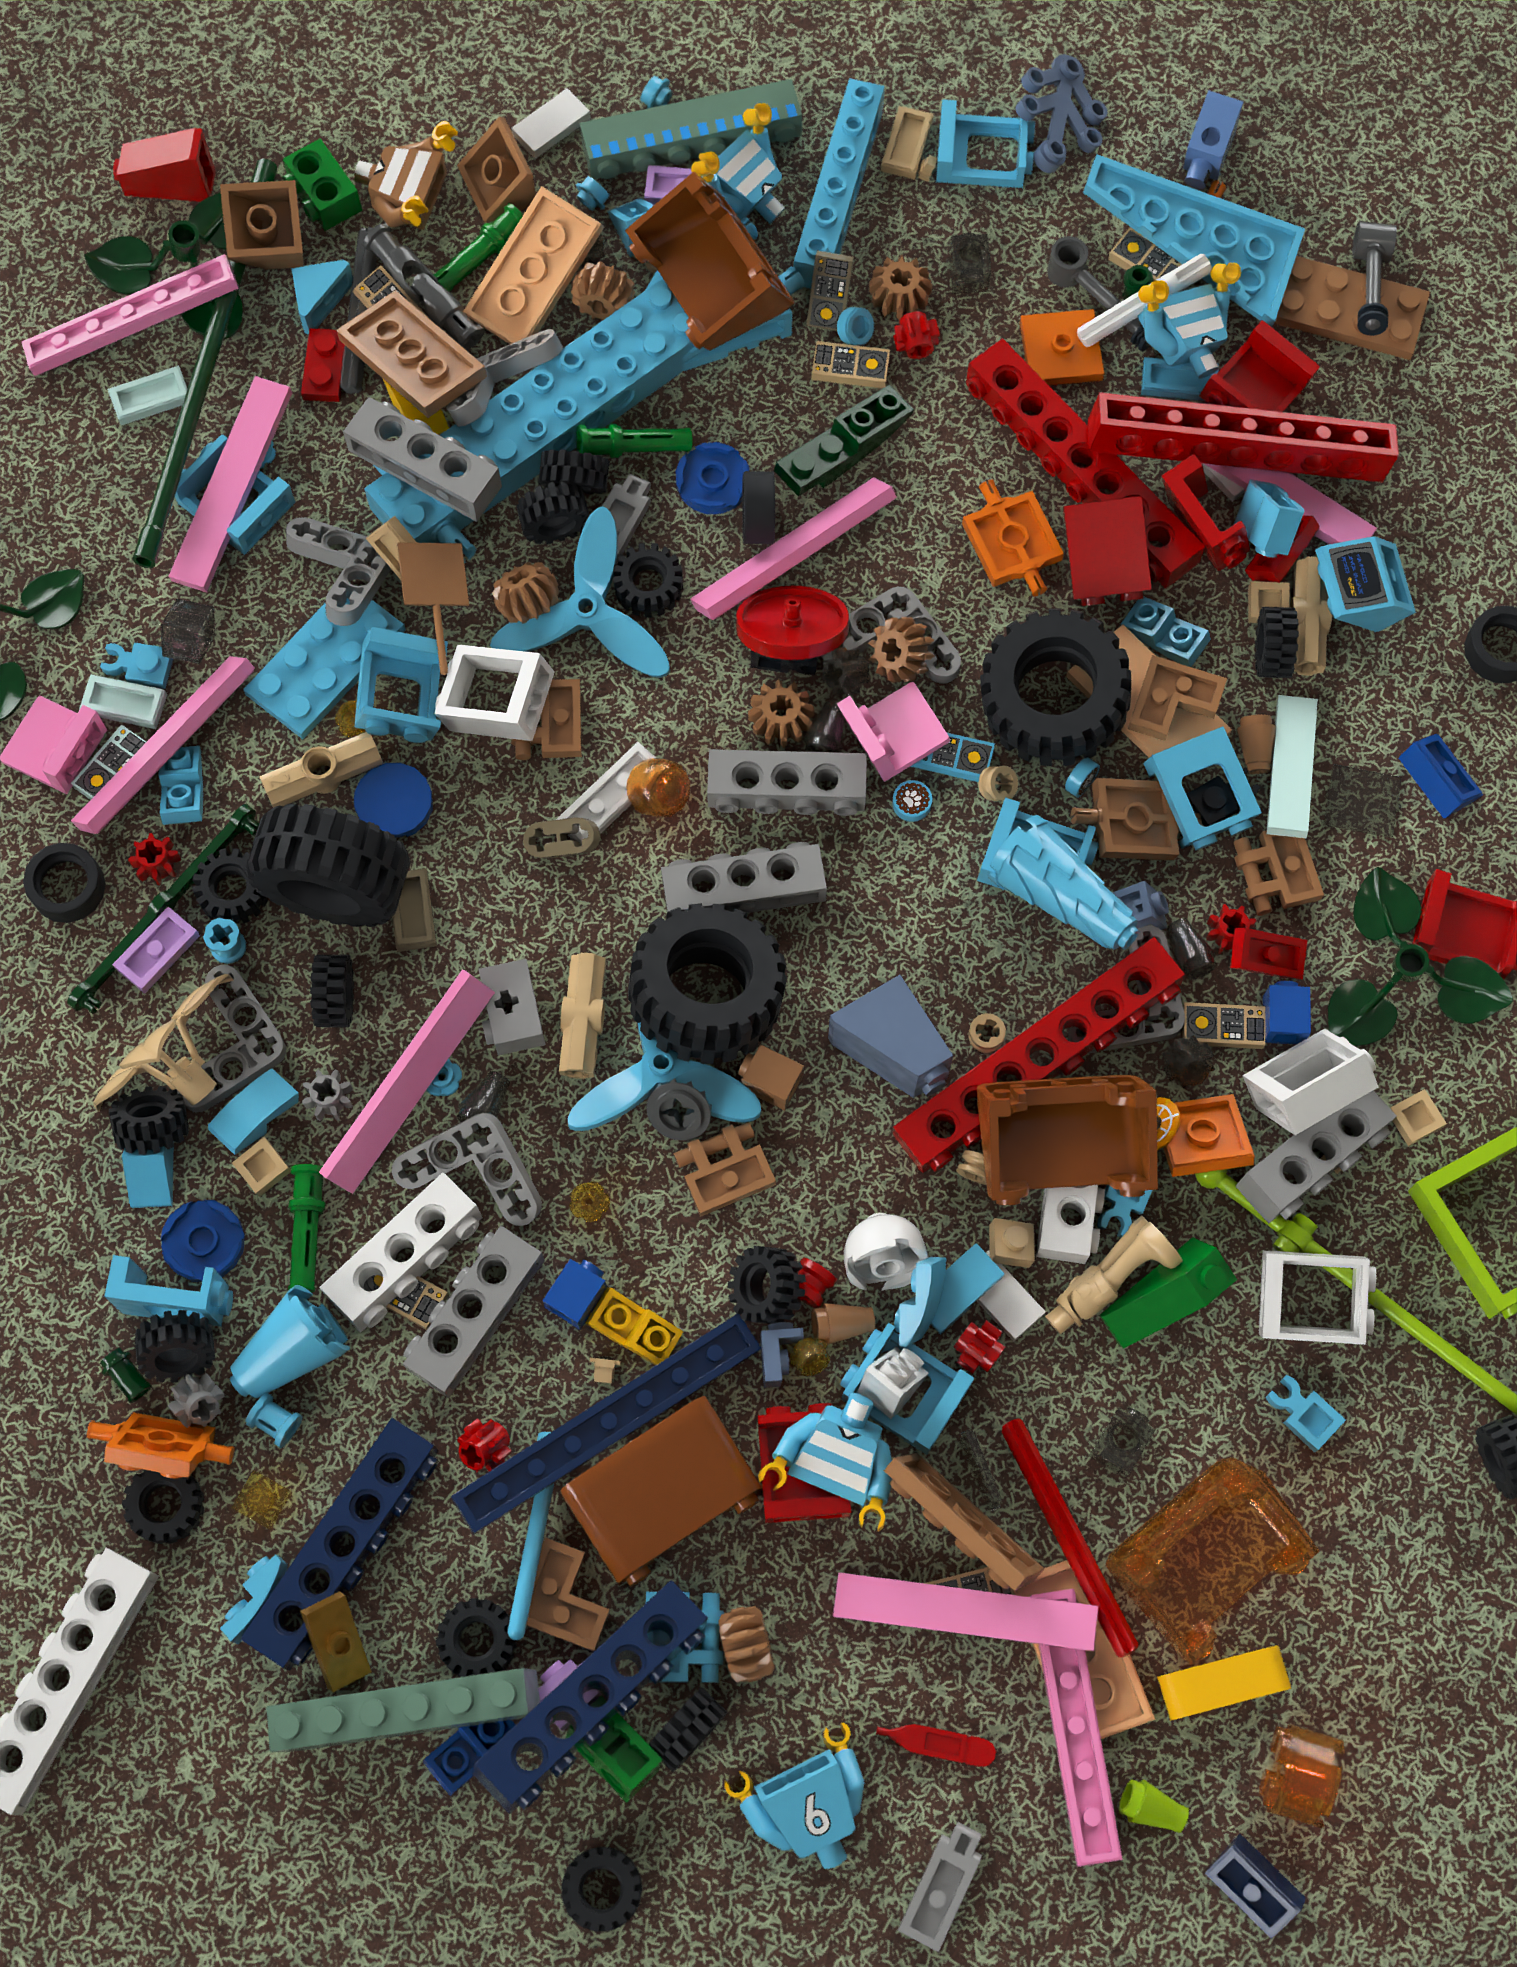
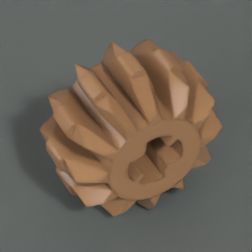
[869,254,932,321]
[571,261,635,321]
[492,562,560,624]
[867,617,935,683]
[748,679,814,748]
[718,1606,775,1683]

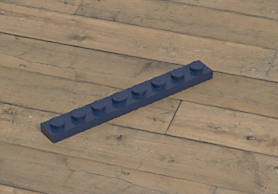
[451,1314,761,1535]

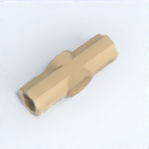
[1290,556,1332,676]
[260,732,383,808]
[559,953,606,1079]

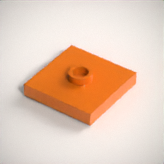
[1020,309,1104,385]
[1163,1094,1255,1177]

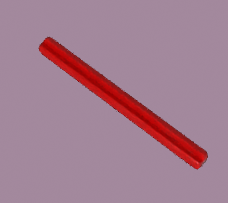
[1002,1418,1138,1658]

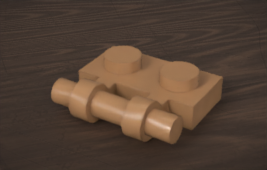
[511,679,582,760]
[1233,831,1324,916]
[673,1122,776,1217]

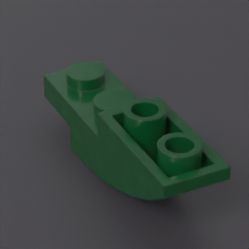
[774,385,914,497]

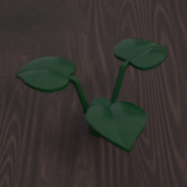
[85,192,243,339]
[0,569,85,722]
[1328,867,1513,1046]

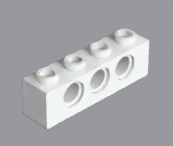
[319,1172,483,1333]
[1036,1185,1105,1264]

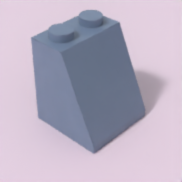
[828,975,953,1098]

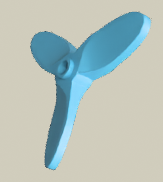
[490,507,670,677]
[568,1022,761,1131]

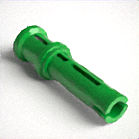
[433,203,523,292]
[576,424,693,459]
[288,1164,326,1292]

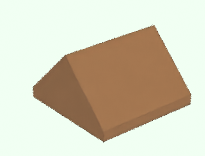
[457,116,536,223]

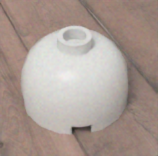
[844,1213,928,1291]

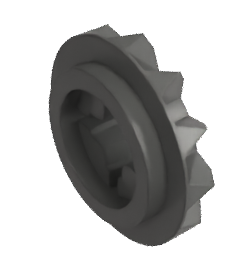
[646,1078,712,1141]

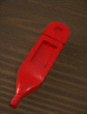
[876,1724,996,1767]

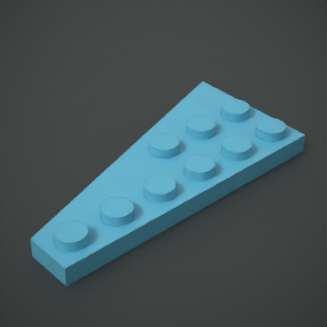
[1083,154,1305,327]

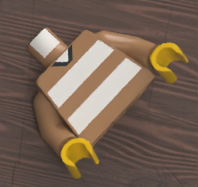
[354,121,458,230]

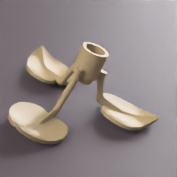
[93,974,234,1112]

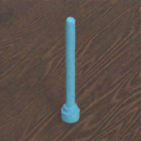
[508,1432,554,1640]

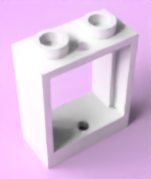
[434,645,555,741]
[1243,1029,1378,1135]
[1259,1251,1376,1345]

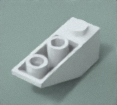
[858,1346,929,1419]

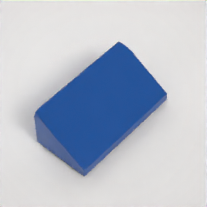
[1399,734,1483,819]

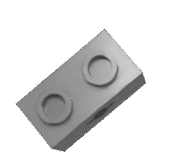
[479,959,546,1056]

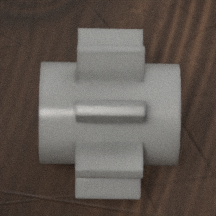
[302,1069,353,1121]
[168,1373,225,1428]

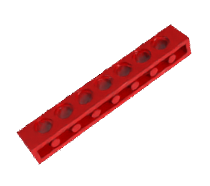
[966,338,1205,589]
[1088,392,1399,483]
[893,936,1185,1174]

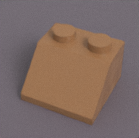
[220,180,303,270]

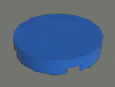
[676,442,750,514]
[354,763,433,839]
[161,1200,245,1282]

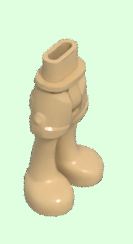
[1045,1215,1183,1335]

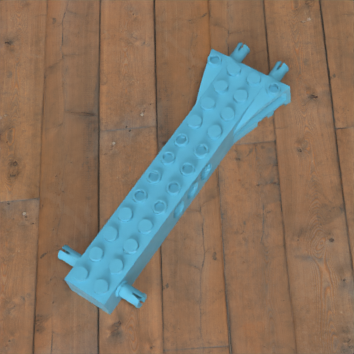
[364,217,805,563]

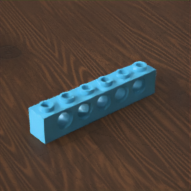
[793,78,885,289]

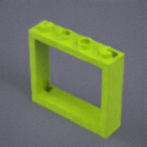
[1408,1127,1517,1319]

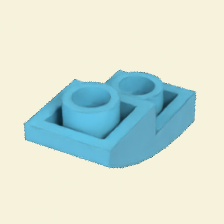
[1121,596,1211,667]
[158,745,203,825]
[208,1068,299,1155]
[931,1243,1005,1335]
[894,1257,946,1346]
[220,1554,288,1644]

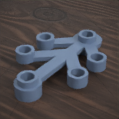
[1016,54,1107,173]

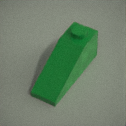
[1099,1237,1237,1348]

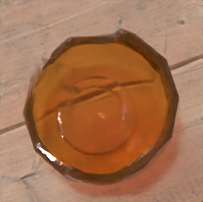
[627,758,690,818]

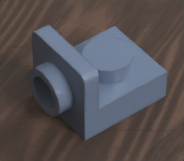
[1112,881,1169,930]
[760,1322,804,1388]

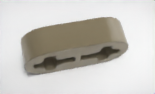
[523,817,600,859]

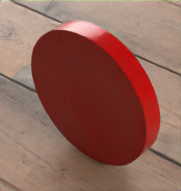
[736,586,849,660]

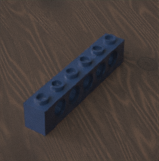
[240,1418,439,1671]
[473,1580,708,1814]

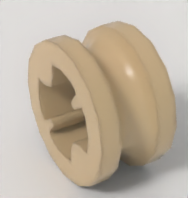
[978,766,1018,801]
[968,1013,1006,1053]
[956,1150,987,1185]

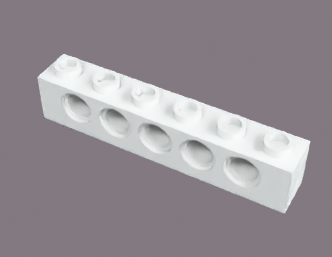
[0,1548,159,1815]

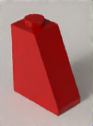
[113,128,216,202]

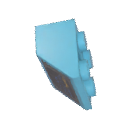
[1315,536,1416,632]

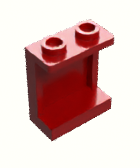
[1199,320,1320,412]
[1162,454,1250,571]
[1063,496,1152,606]
[1412,869,1517,980]
[758,1403,851,1524]

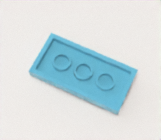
[243,582,406,739]

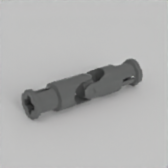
[362,223,485,351]

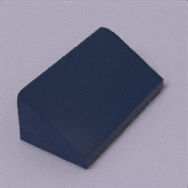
[1205,1834,1306,1939]

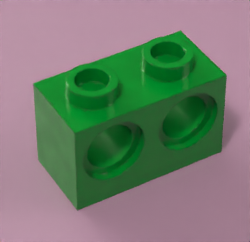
[283,138,362,231]
[566,1695,663,1803]

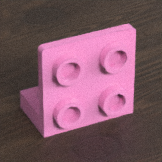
[837,682,950,782]
[0,696,107,794]

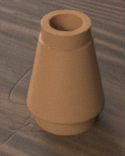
[1237,715,1276,774]
[811,1303,875,1345]

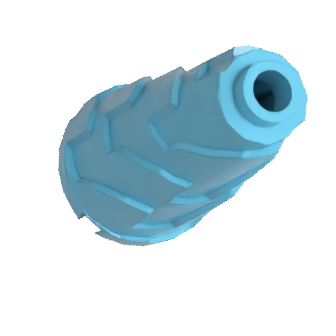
[987,815,1140,950]

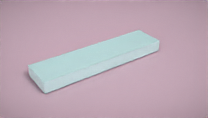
[1266,695,1318,839]

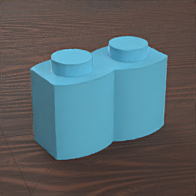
[1234,479,1304,558]

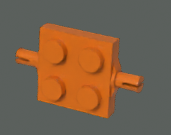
[962,480,1064,597]
[87,1412,234,1479]

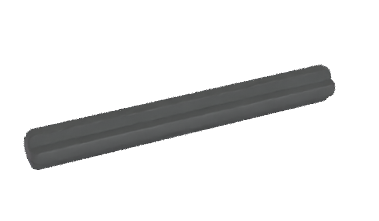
[340,227,377,394]

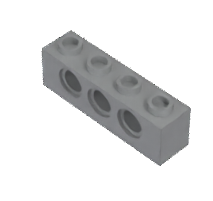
[343,397,502,522]
[707,749,867,816]
[661,842,827,913]
[1235,1090,1397,1224]
[403,1225,545,1398]

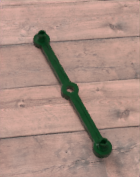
[67,804,259,1014]

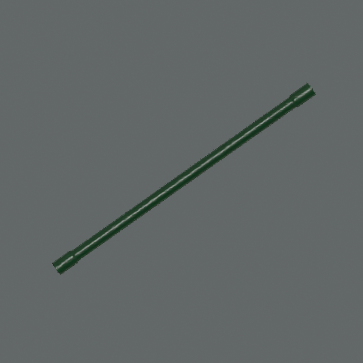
[132,159,278,568]

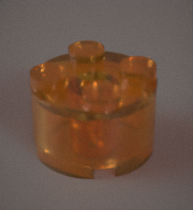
[1259,1724,1344,1829]

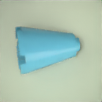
[230,1285,350,1398]

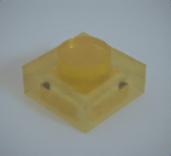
[231,1470,292,1530]

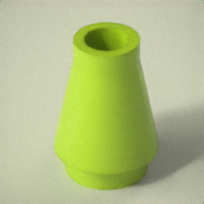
[1119,1779,1189,1833]

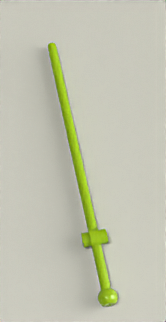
[1195,1169,1517,1415]

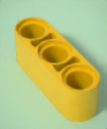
[1158,1645,1292,1721]

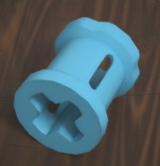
[203,918,246,964]
[245,1393,303,1448]

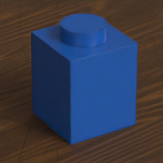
[1263,981,1311,1044]
[542,1259,607,1330]

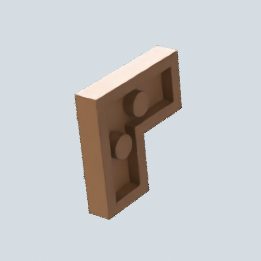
[1128,655,1227,741]
[526,1538,611,1652]

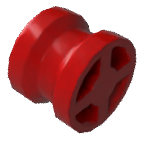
[797,1257,837,1308]

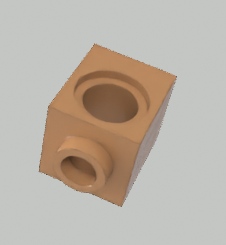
[738,1044,804,1111]

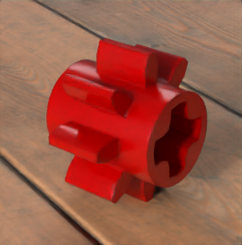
[893,311,940,359]
[128,833,182,885]
[1206,904,1257,954]
[953,1320,1006,1374]
[457,1418,512,1472]

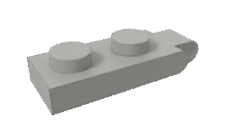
[602,474,651,565]
[897,1822,982,1952]

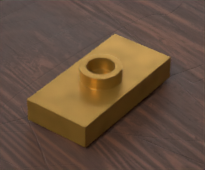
[300,1591,372,1692]

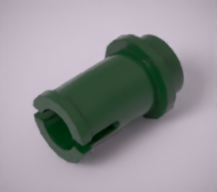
[1122,265,1153,301]
[100,1348,152,1404]

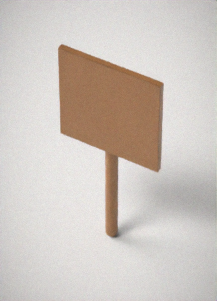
[397,542,469,675]

